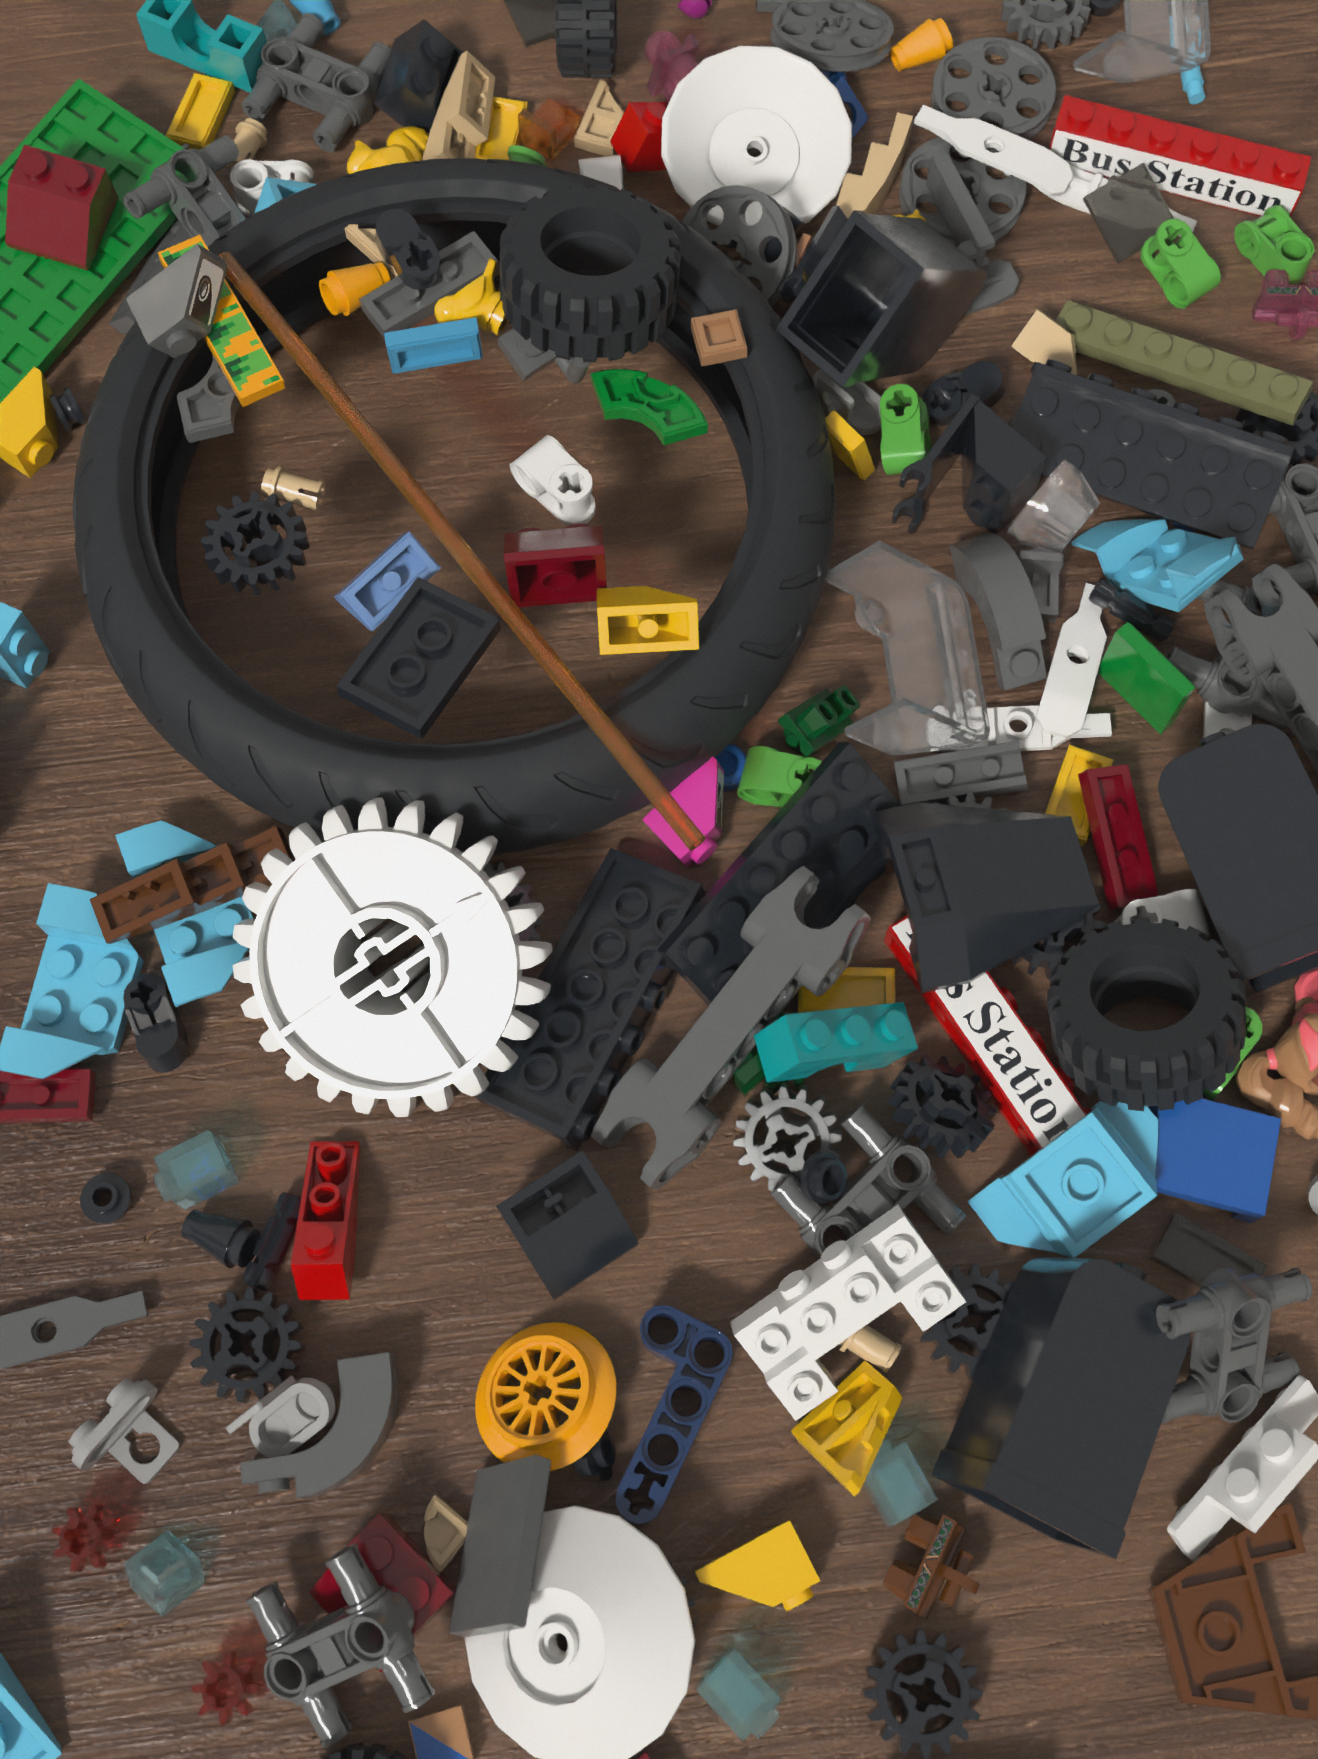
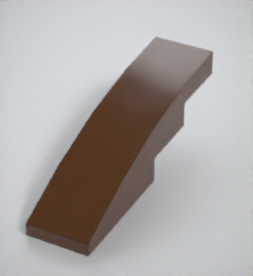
[90,826,295,944]

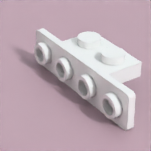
[1167,1375,1318,1560]

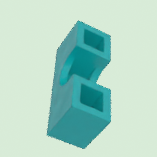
[136,0,267,93]
[753,1002,918,1083]

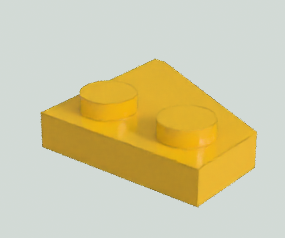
[790,1361,903,1497]

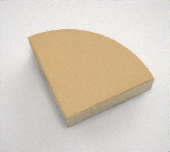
[423,1495,468,1572]

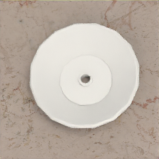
[661,46,852,226]
[465,1505,695,1759]

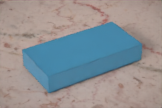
[384,317,483,374]

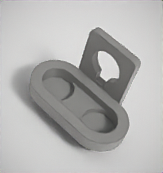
[813,369,881,435]
[226,1375,335,1458]
[69,1378,181,1484]

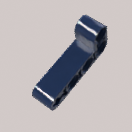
[615,1305,733,1524]

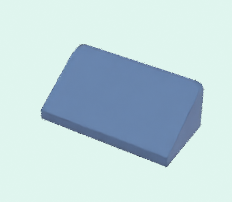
[334,531,441,631]

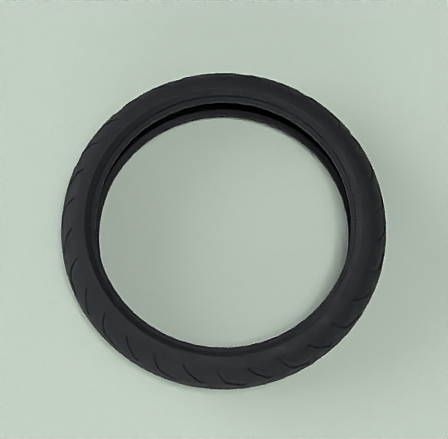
[73,158,836,855]

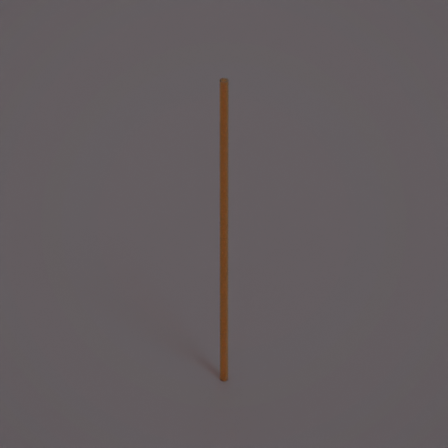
[219,251,706,850]

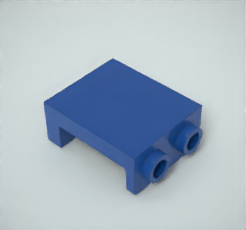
[1147,1098,1281,1223]

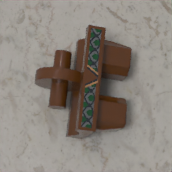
[883,1512,980,1619]

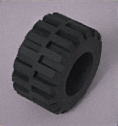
[555,0,617,78]

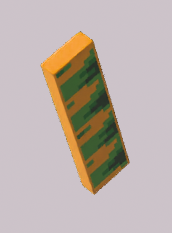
[158,235,285,407]

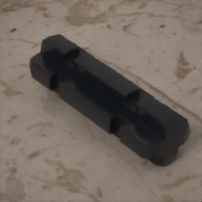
[1089,580,1175,641]
[242,1192,301,1291]

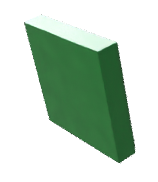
[1097,622,1195,735]

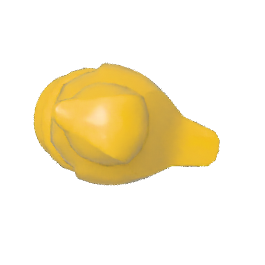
[434,258,509,336]

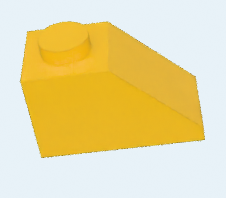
[0,367,59,478]
[597,586,699,655]
[695,1520,820,1611]

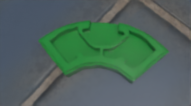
[591,369,708,446]

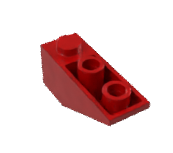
[610,101,669,172]
[291,1141,360,1300]

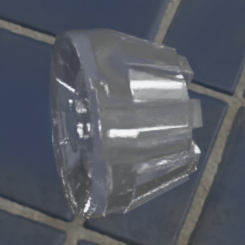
[1007,459,1100,553]

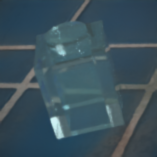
[153,1130,240,1210]
[863,1439,938,1527]
[696,1646,782,1741]

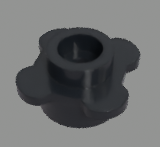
[573,1430,616,1481]

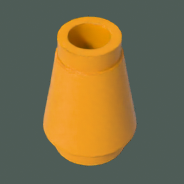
[890,18,953,72]
[319,261,391,316]

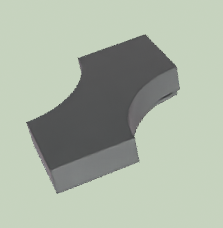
[176,356,240,443]

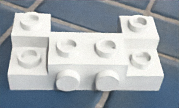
[730,1205,966,1420]

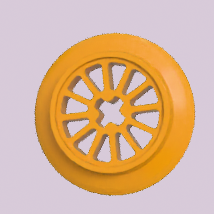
[475,1322,616,1471]

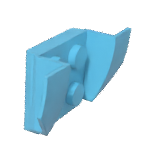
[1071,519,1244,612]
[115,820,255,1007]
[0,883,144,1079]
[967,1101,1158,1258]

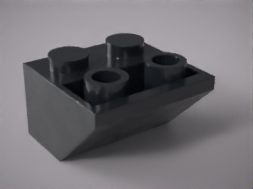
[374,19,464,133]
[496,1150,639,1300]

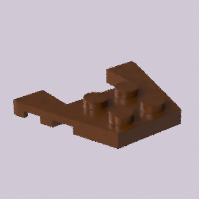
[1148,1503,1318,1720]

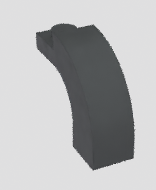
[950,532,1047,691]
[240,1352,399,1499]

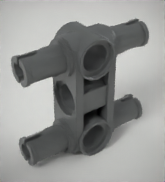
[241,13,391,152]
[123,135,246,246]
[1268,464,1318,595]
[1166,579,1318,731]
[770,1104,966,1260]
[1156,1268,1312,1424]
[245,1543,435,1748]

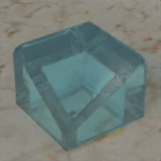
[124,1530,205,1617]

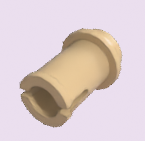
[226,118,267,171]
[261,466,326,511]
[839,1325,902,1373]

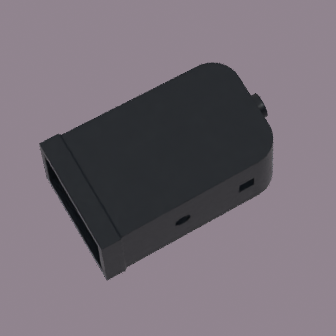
[775,210,987,387]
[1158,724,1318,997]
[931,1257,1191,1559]

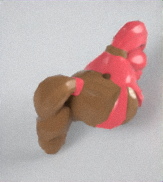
[1236,969,1318,1140]

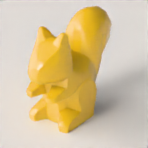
[347,126,429,174]

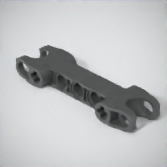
[1204,564,1318,773]
[591,866,871,1190]

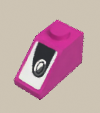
[642,757,724,868]

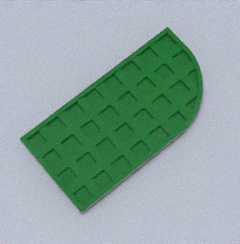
[0,78,188,403]

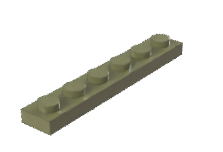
[1055,300,1313,426]

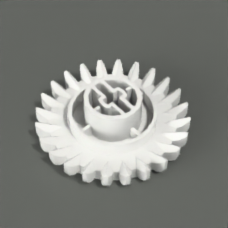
[232,797,552,1117]

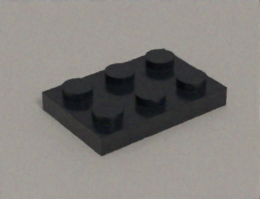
[336,577,501,739]

